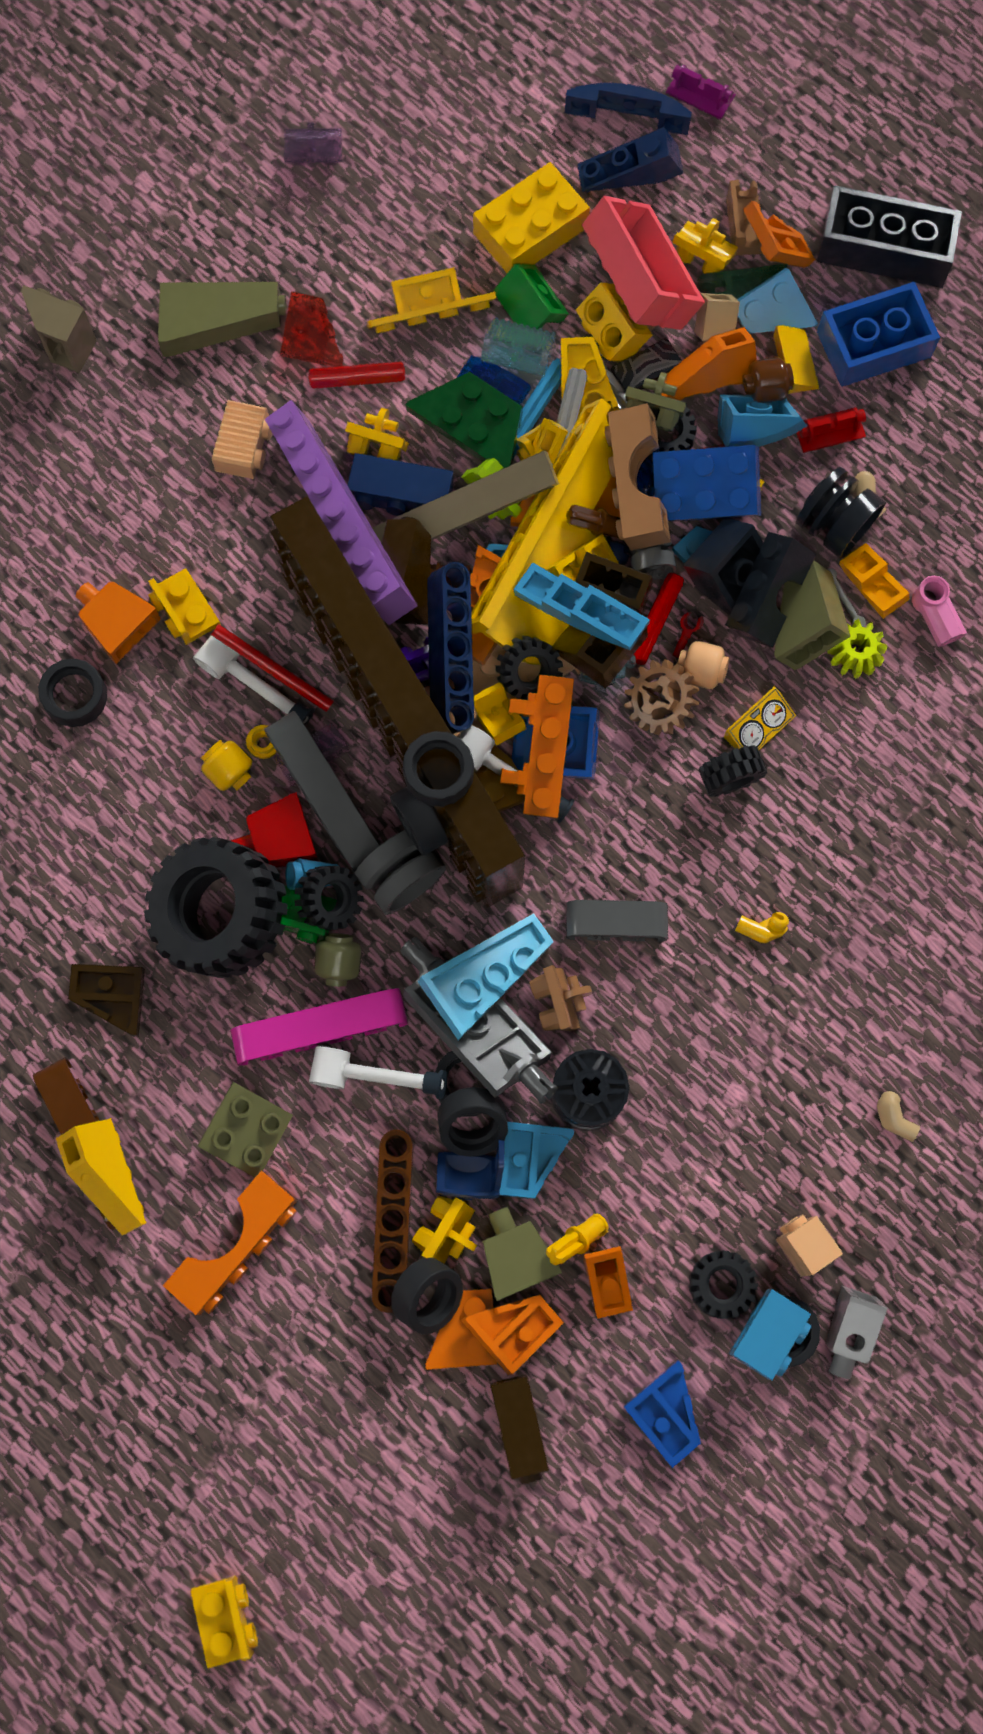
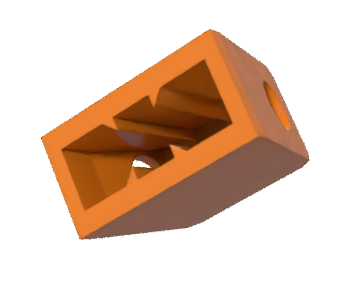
[76,581,161,664]

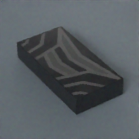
[610,337,682,393]

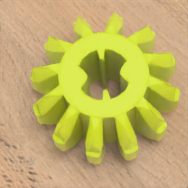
[827,619,887,679]

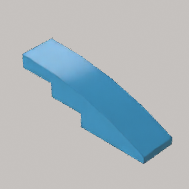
[513,563,650,650]

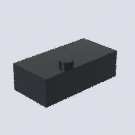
[816,185,962,288]

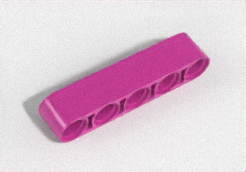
[230,988,408,1066]

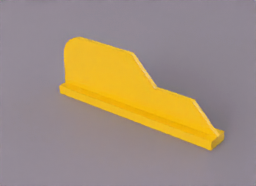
[471,398,613,665]

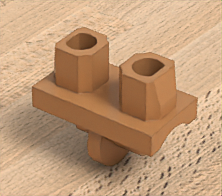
[529,965,592,1031]

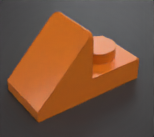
[583,1246,633,1319]

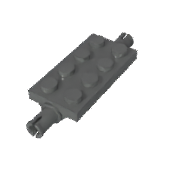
[401,937,558,1104]

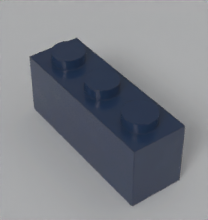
[347,453,454,516]

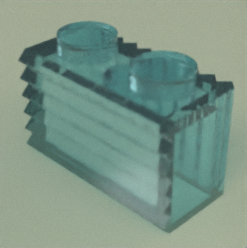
[481,317,556,377]

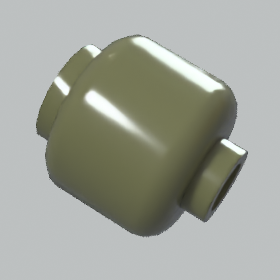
[314,933,361,987]

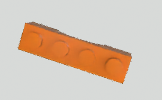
[163,1171,297,1315]

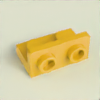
[147,568,221,645]
[190,1576,258,1669]

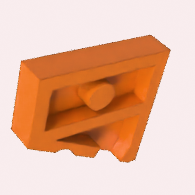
[743,201,815,268]
[461,1295,564,1375]

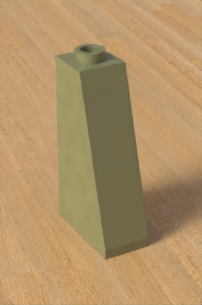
[158,282,287,357]

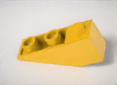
[55,1118,146,1235]

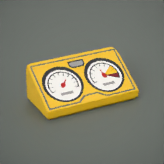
[724,686,796,750]

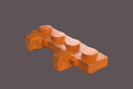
[500,675,574,819]

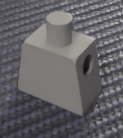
[825,1286,888,1379]

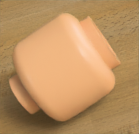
[678,641,730,689]

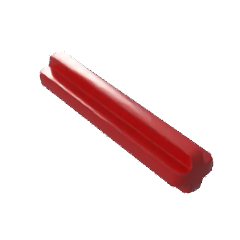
[308,362,405,389]
[630,573,684,665]

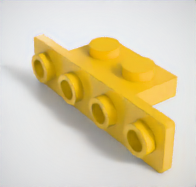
[367,267,496,334]

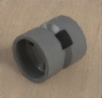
[628,531,677,580]

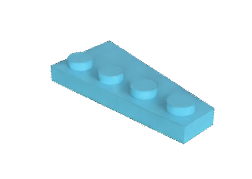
[418,913,554,1040]

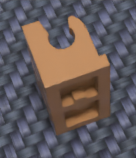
[726,180,763,256]

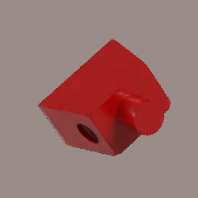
[231,792,318,868]

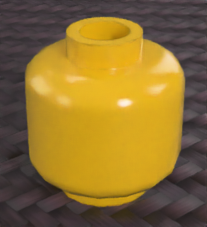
[201,739,252,791]

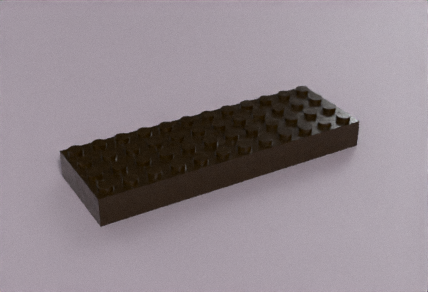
[269,496,526,908]

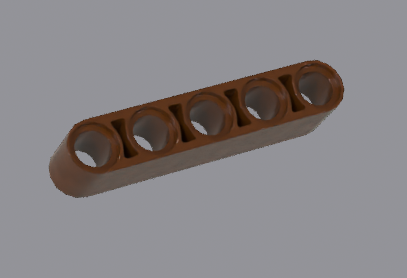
[33,1057,145,1230]
[372,1129,414,1313]

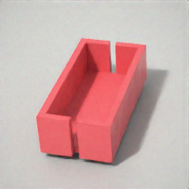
[582,196,705,330]

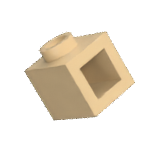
[694,293,740,343]

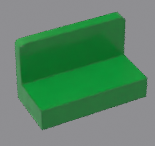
[493,263,569,339]

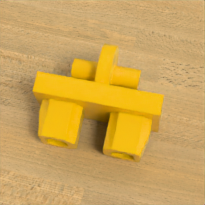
[672,218,738,278]
[345,408,409,461]
[412,1196,478,1264]

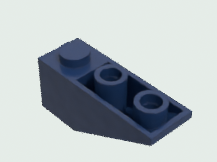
[577,127,683,192]

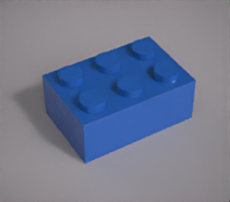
[817,282,940,387]
[653,445,761,522]

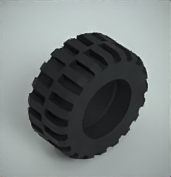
[144,837,288,978]

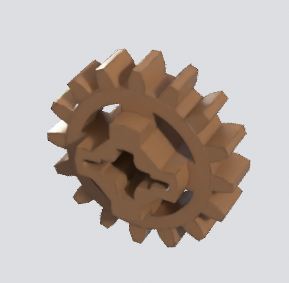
[624,659,699,735]

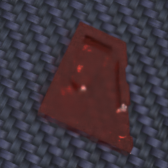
[280,291,344,367]

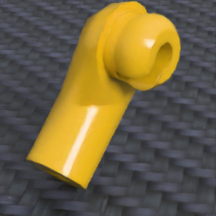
[735,912,789,943]

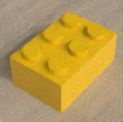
[473,162,590,273]

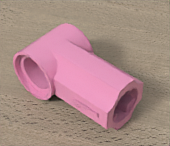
[911,575,967,647]

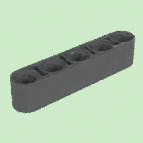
[264,711,379,874]

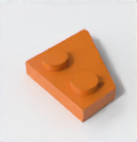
[426,1288,497,1370]

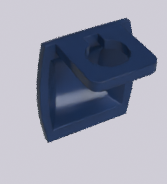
[436,1140,504,1200]

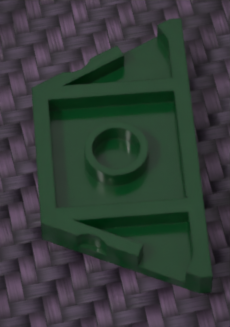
[405,372,523,469]

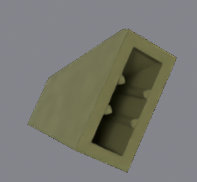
[774,561,851,670]

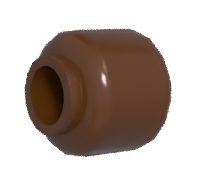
[743,356,794,403]

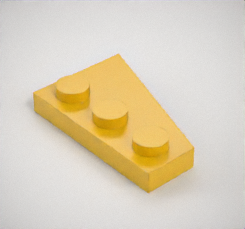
[561,337,619,425]

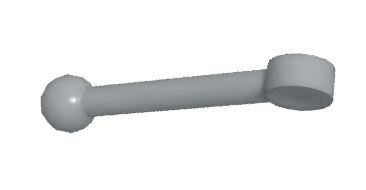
[827,568,866,627]

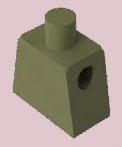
[483,1207,562,1301]

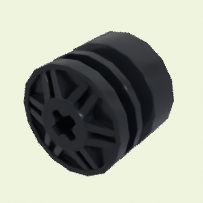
[796,467,886,558]
[551,1049,630,1132]

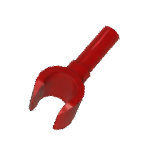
[672,612,704,658]

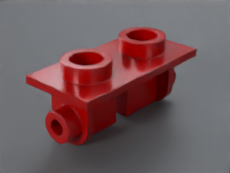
[796,407,866,453]

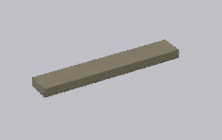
[372,451,559,543]

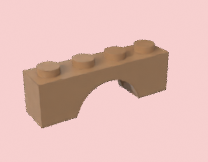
[605,403,671,551]

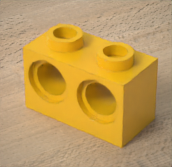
[575,282,653,361]

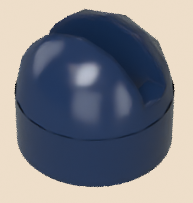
[607,540,629,565]

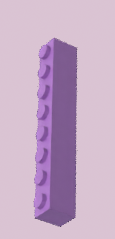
[265,400,418,625]

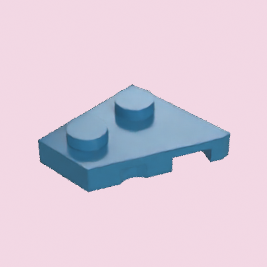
[737,268,818,334]

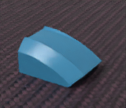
[717,394,807,447]

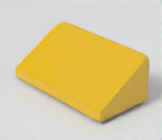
[773,325,819,394]

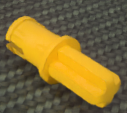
[546,1214,609,1265]

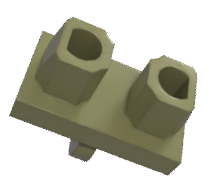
[625,372,686,432]

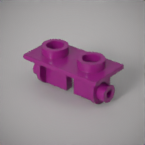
[666,64,736,120]

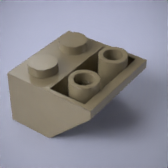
[21,285,97,373]

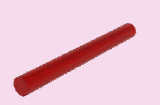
[211,624,334,712]

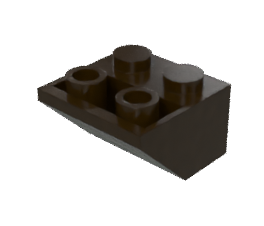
[553,625,648,689]

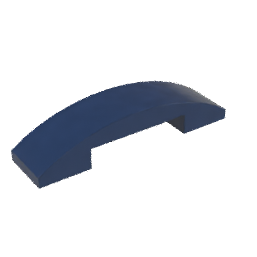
[564,83,692,136]

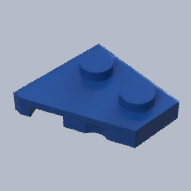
[623,1360,701,1468]

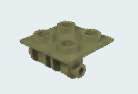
[197,1082,293,1177]

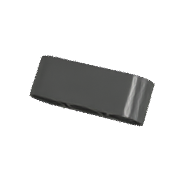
[566,900,668,942]

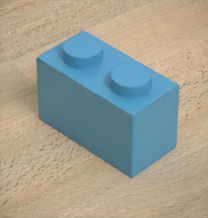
[728,1289,811,1380]

